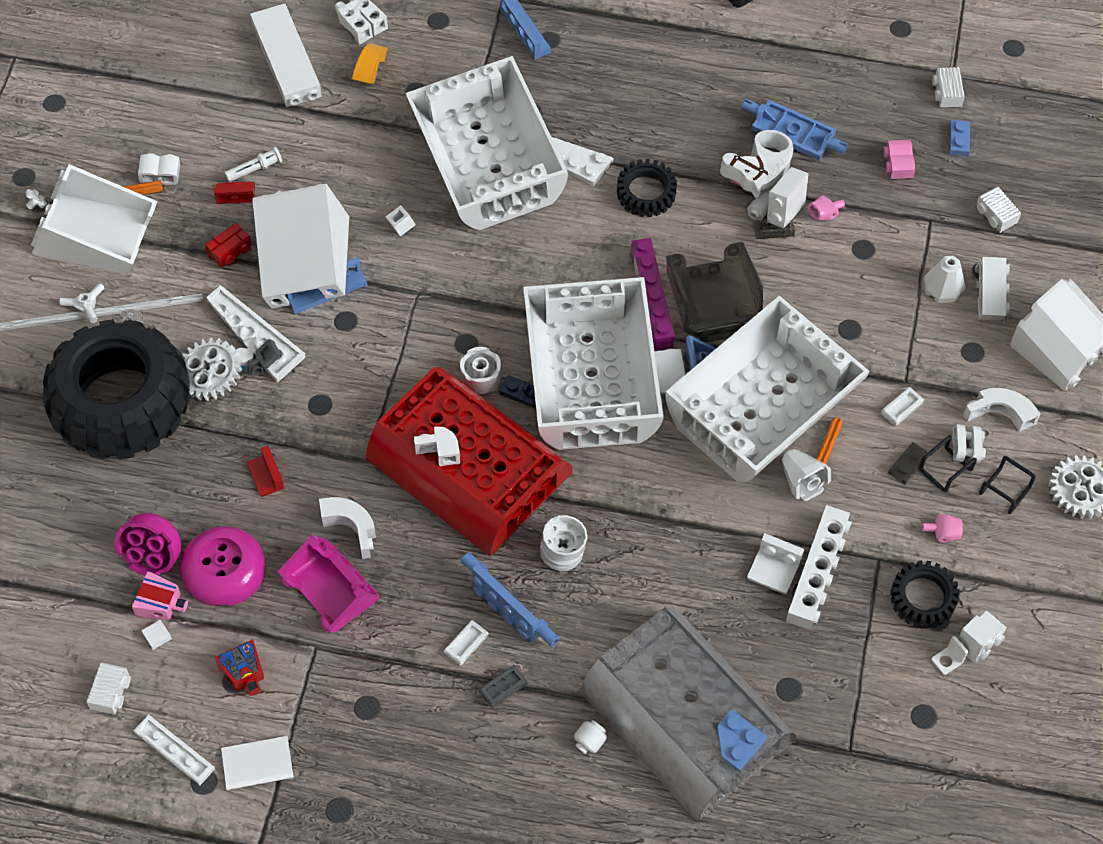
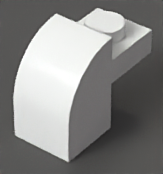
[414,427,460,466]

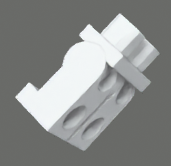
[335,0,388,45]

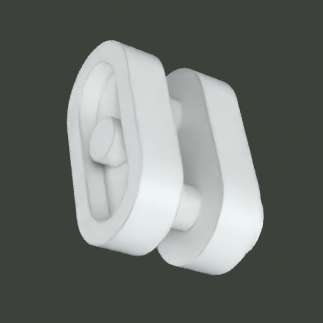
[952,424,986,464]

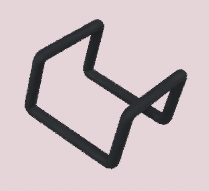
[919,435,977,493]
[979,456,1036,514]

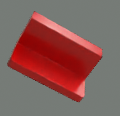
[214,181,255,204]
[247,445,284,497]

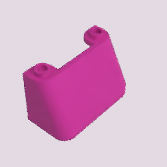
[277,535,380,633]

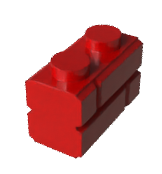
[205,223,252,268]

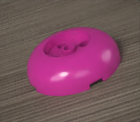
[180,526,266,606]

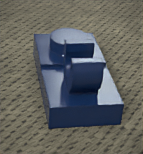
[499,375,536,409]

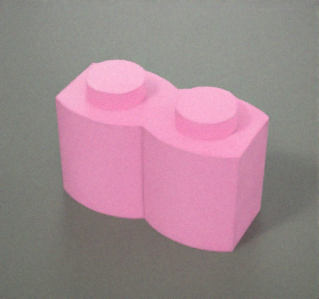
[883,140,915,179]

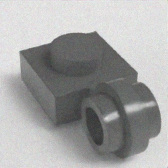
[247,339,281,376]

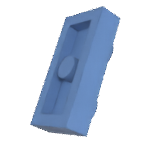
[949,120,970,156]

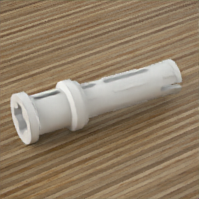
[224,146,282,183]

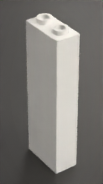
[250,4,322,107]

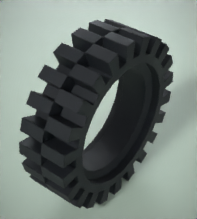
[617,159,677,217]
[890,560,960,629]

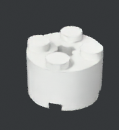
[460,347,501,394]

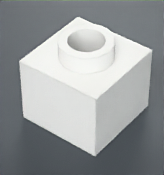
[386,205,416,236]

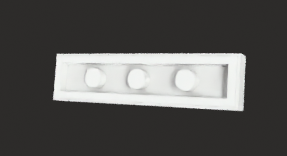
[133,714,215,786]

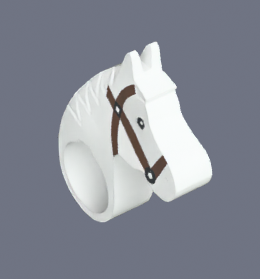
[720,130,793,198]

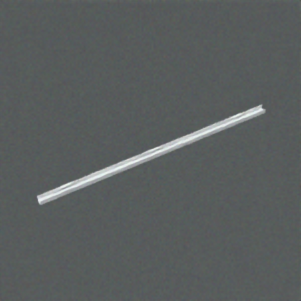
[0,293,203,331]

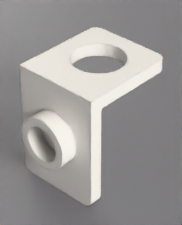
[931,636,968,675]

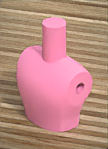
[808,195,845,220]
[922,514,963,543]

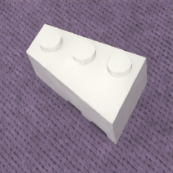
[975,257,1010,320]

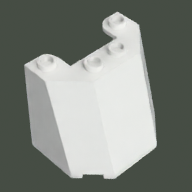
[1010,279,1103,391]

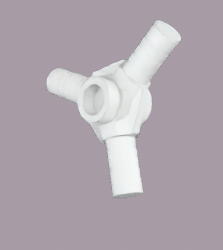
[60,283,105,323]

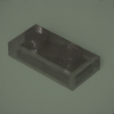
[753,220,795,239]
[888,442,928,485]

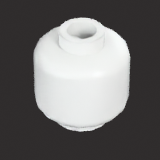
[574,720,607,754]

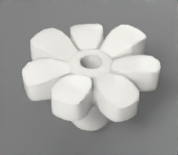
[25,189,47,210]

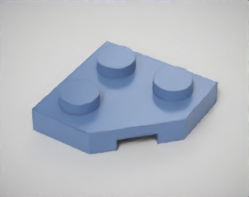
[717,709,768,773]

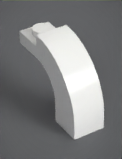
[963,388,1040,432]
[319,497,376,559]

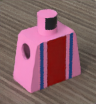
[132,571,188,620]

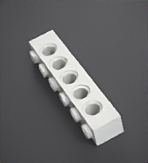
[786,505,852,630]

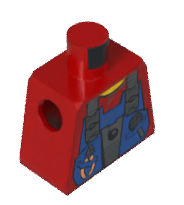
[215,639,264,696]

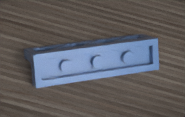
[500,0,551,60]
[286,257,367,314]

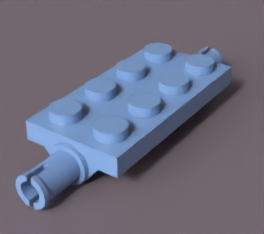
[741,98,848,160]
[461,552,560,647]

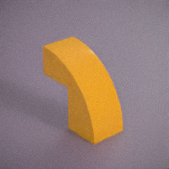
[352,43,388,84]

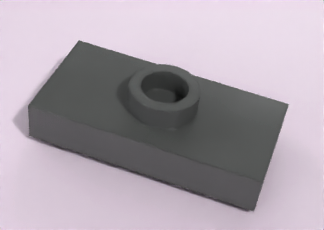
[479,665,527,708]

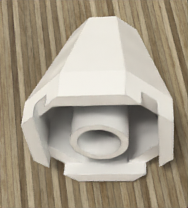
[923,256,966,303]
[782,449,831,501]

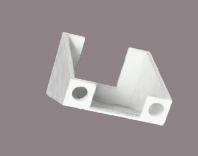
[31,164,158,274]
[253,184,349,309]

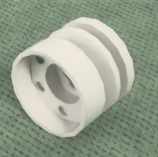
[540,515,587,571]

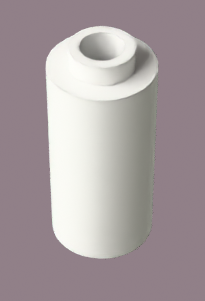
[747,185,775,221]

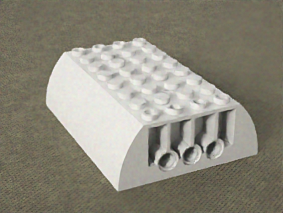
[523,277,663,450]

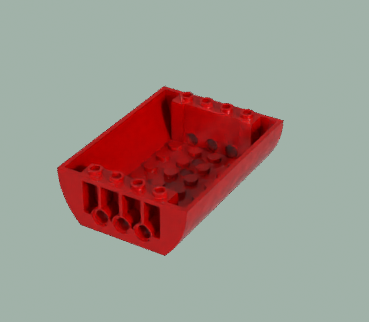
[366,367,572,557]

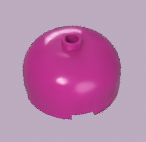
[115,513,181,576]

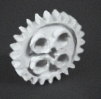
[182,338,242,401]
[1048,455,1103,519]

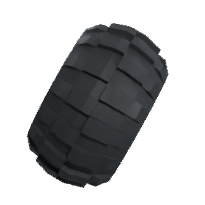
[42,319,190,460]

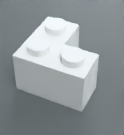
[958,611,1007,664]

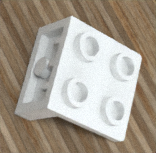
[747,533,804,595]

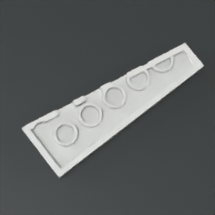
[552,137,613,187]
[206,285,306,383]

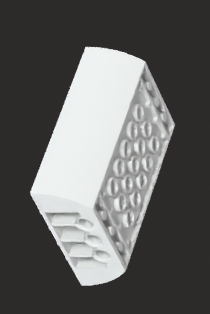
[406,56,568,230]
[666,296,869,482]

